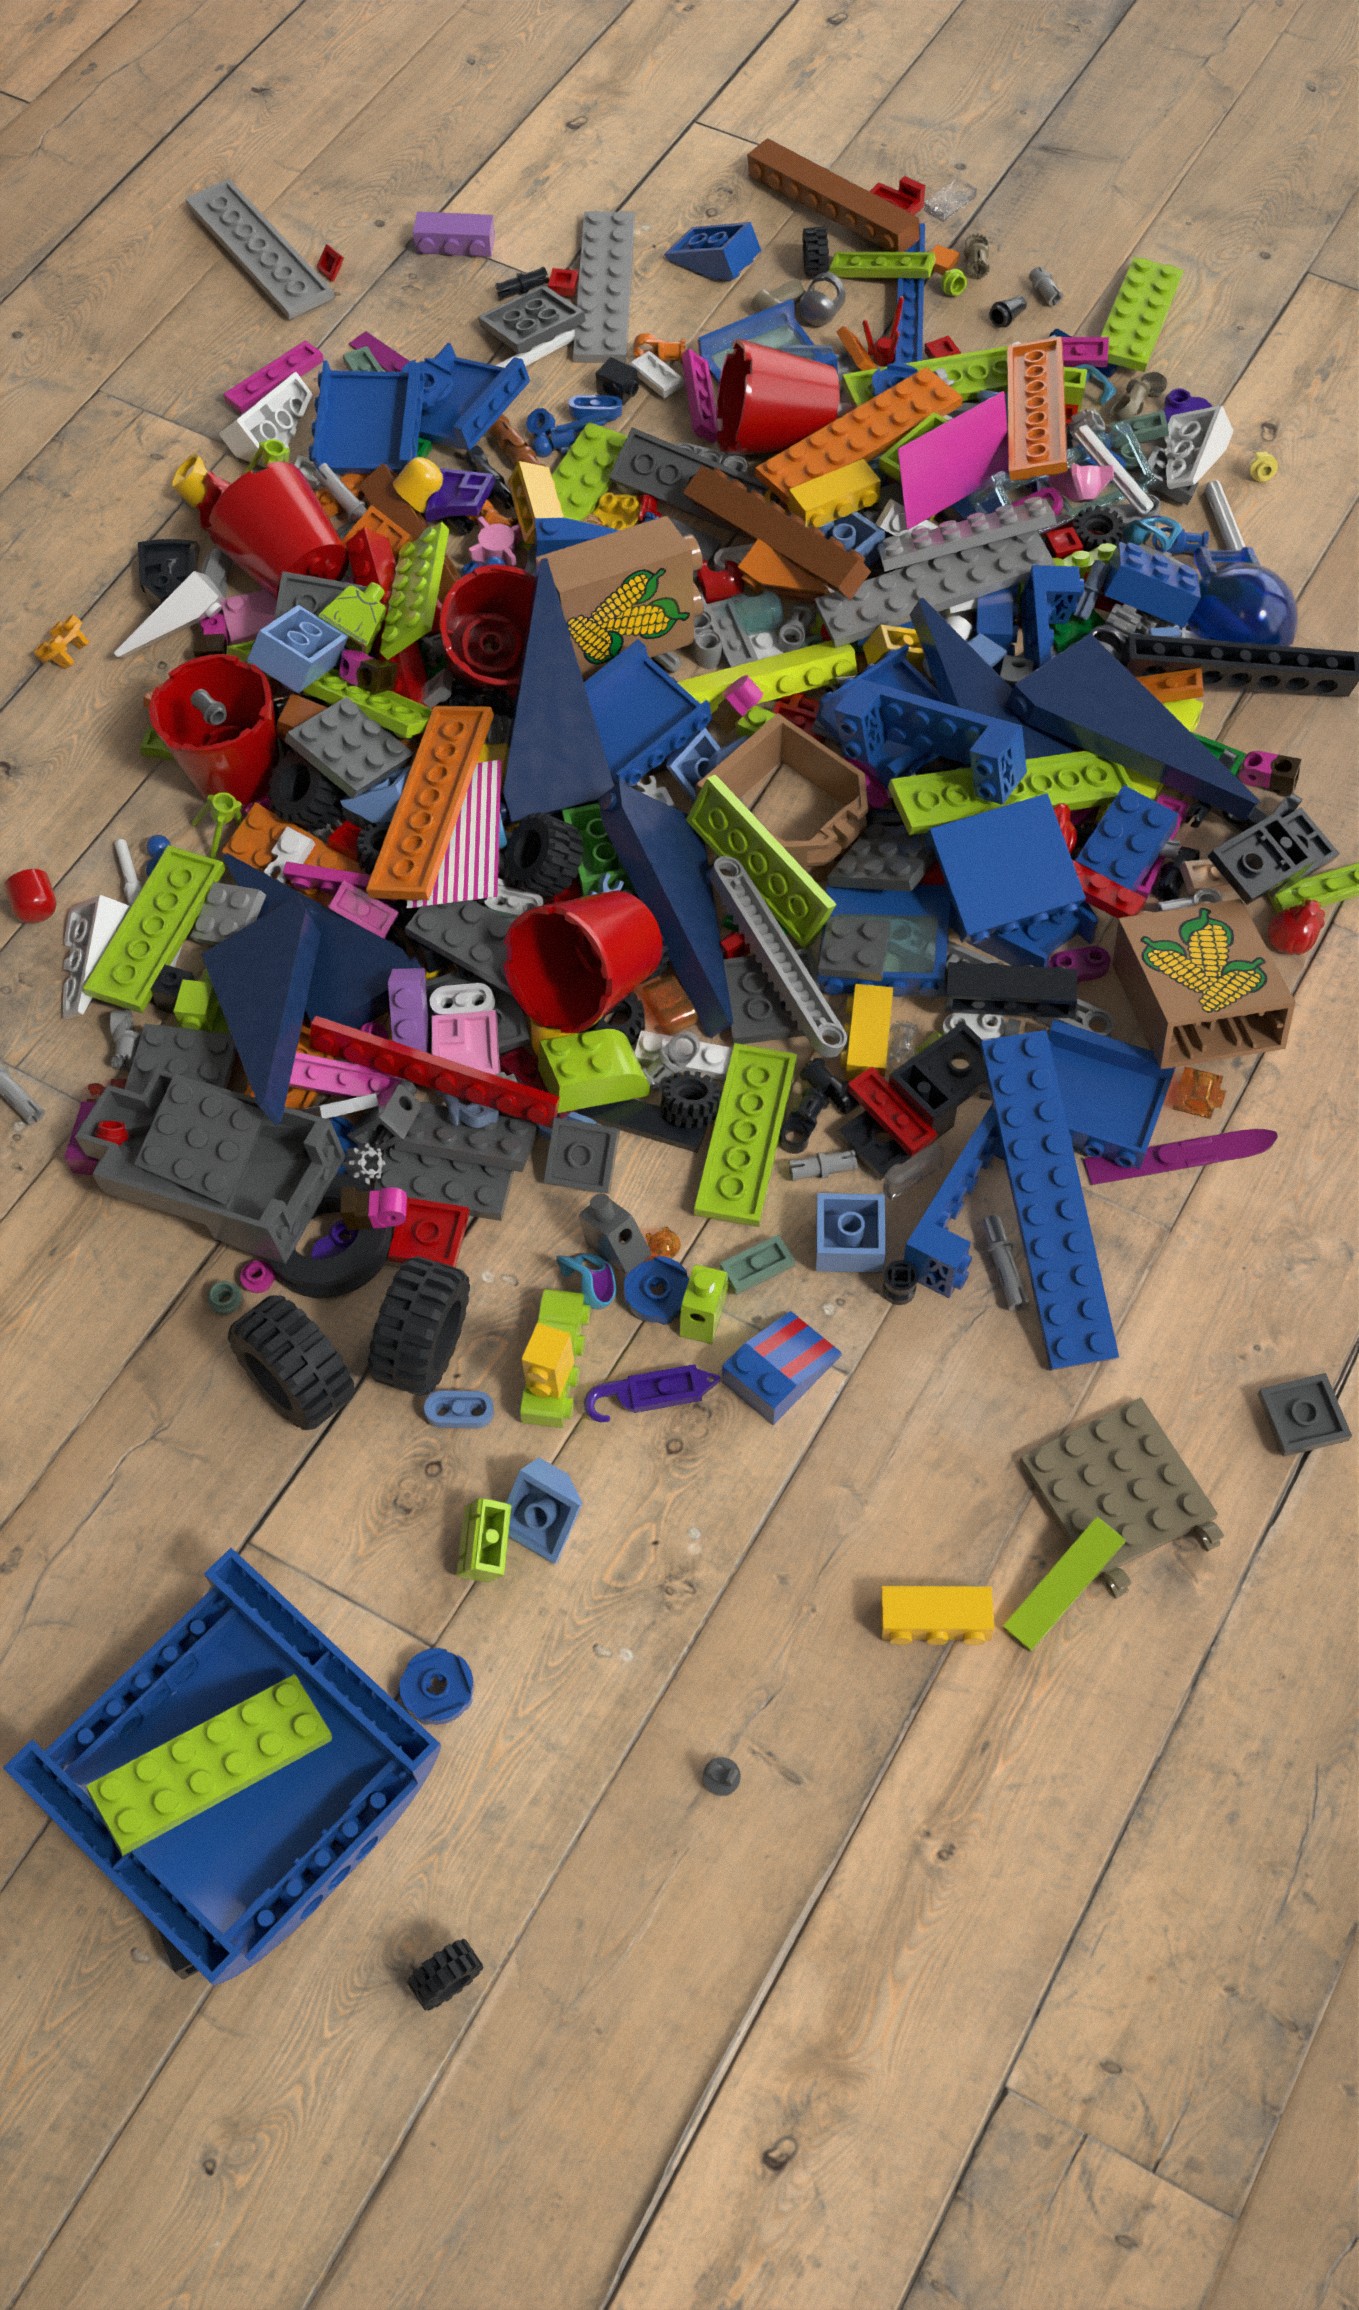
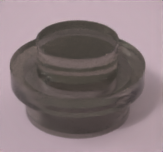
[1141,372,1167,398]

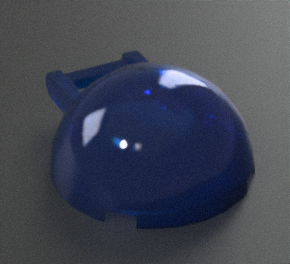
[1187,547,1298,646]

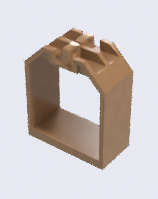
[696,713,868,882]

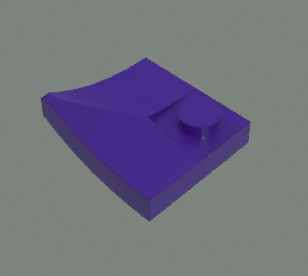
[425,468,495,522]

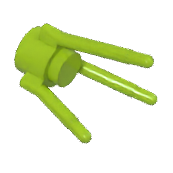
[243,439,290,475]
[191,792,243,859]

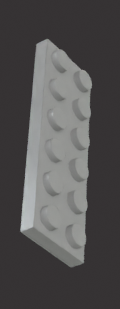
[877,497,1057,571]

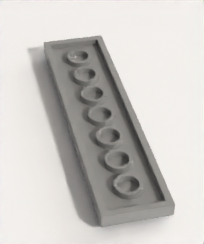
[185,179,334,320]
[573,211,635,363]
[815,530,1055,648]

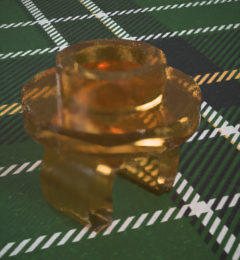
[646,1226,681,1259]

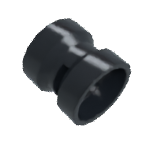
[882,1260,918,1305]

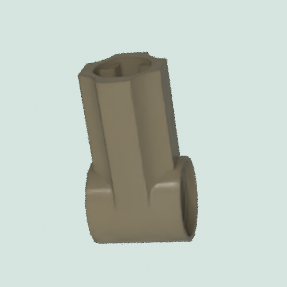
[751,278,806,313]

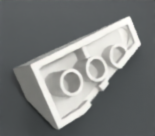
[218,372,313,468]
[1164,405,1233,489]
[114,571,225,658]
[63,895,132,1019]

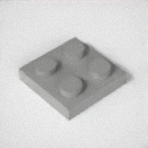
[190,882,266,946]

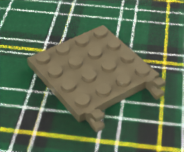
[1019,1397,1224,1599]

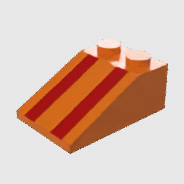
[738,538,830,603]

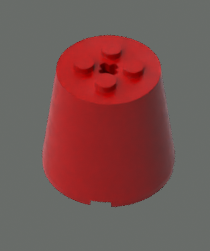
[716,339,840,455]
[209,462,349,601]
[440,564,535,695]
[149,654,280,806]
[503,891,662,1034]

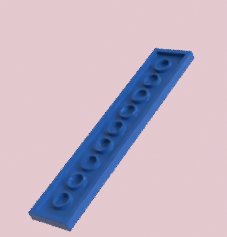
[979,1030,1119,1371]

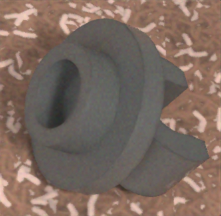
[703,1757,741,1796]

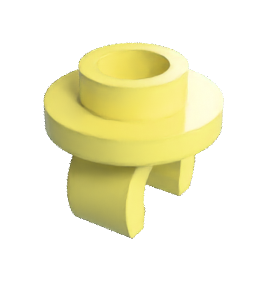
[1250,451,1278,482]

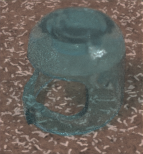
[732,590,783,636]

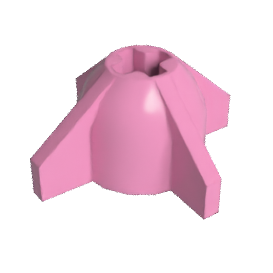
[1049,464,1114,503]
[469,516,523,566]

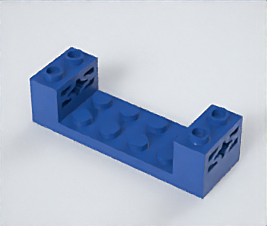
[1020,565,1084,747]
[834,679,1027,805]
[904,1104,1004,1298]

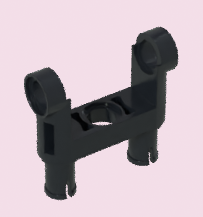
[428,445,514,536]
[1183,748,1303,832]

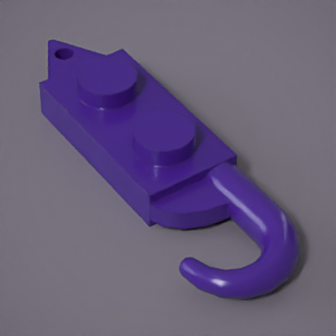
[584,1364,721,1423]

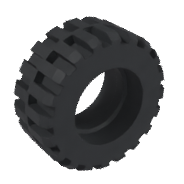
[368,1256,470,1396]
[227,1295,355,1430]

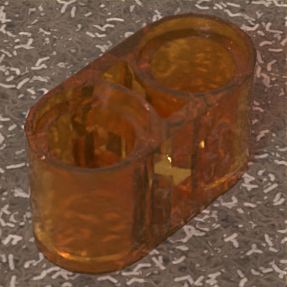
[643,974,698,1036]

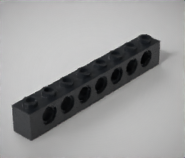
[1119,633,1359,697]

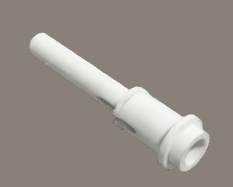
[115,839,143,906]

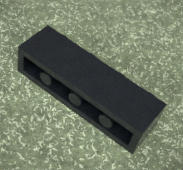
[945,961,1077,1019]

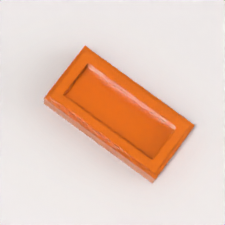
[836,326,877,371]

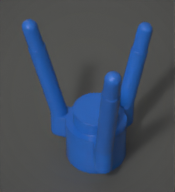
[551,410,610,455]

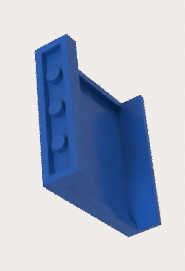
[419,343,530,451]
[309,360,425,475]
[584,639,712,787]
[816,644,943,791]
[924,793,1086,944]
[1048,1020,1176,1169]

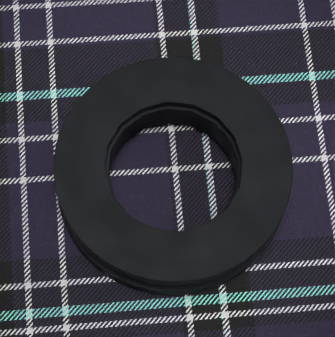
[267,1174,393,1298]

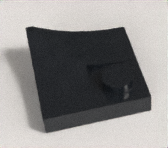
[138,539,200,593]

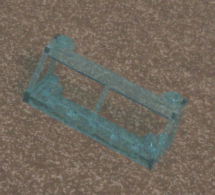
[968,420,1156,535]

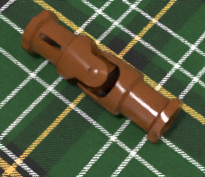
[487,414,546,467]

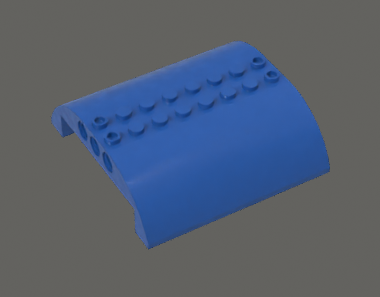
[3,1547,441,1986]

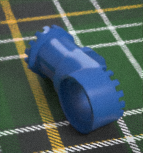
[1151,527,1209,557]

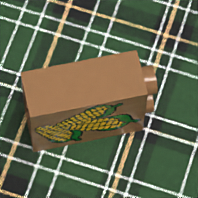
[536,516,703,680]
[1112,899,1296,1069]

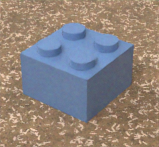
[816,1193,885,1273]

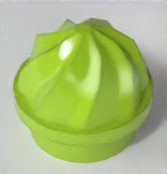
[940,268,967,296]

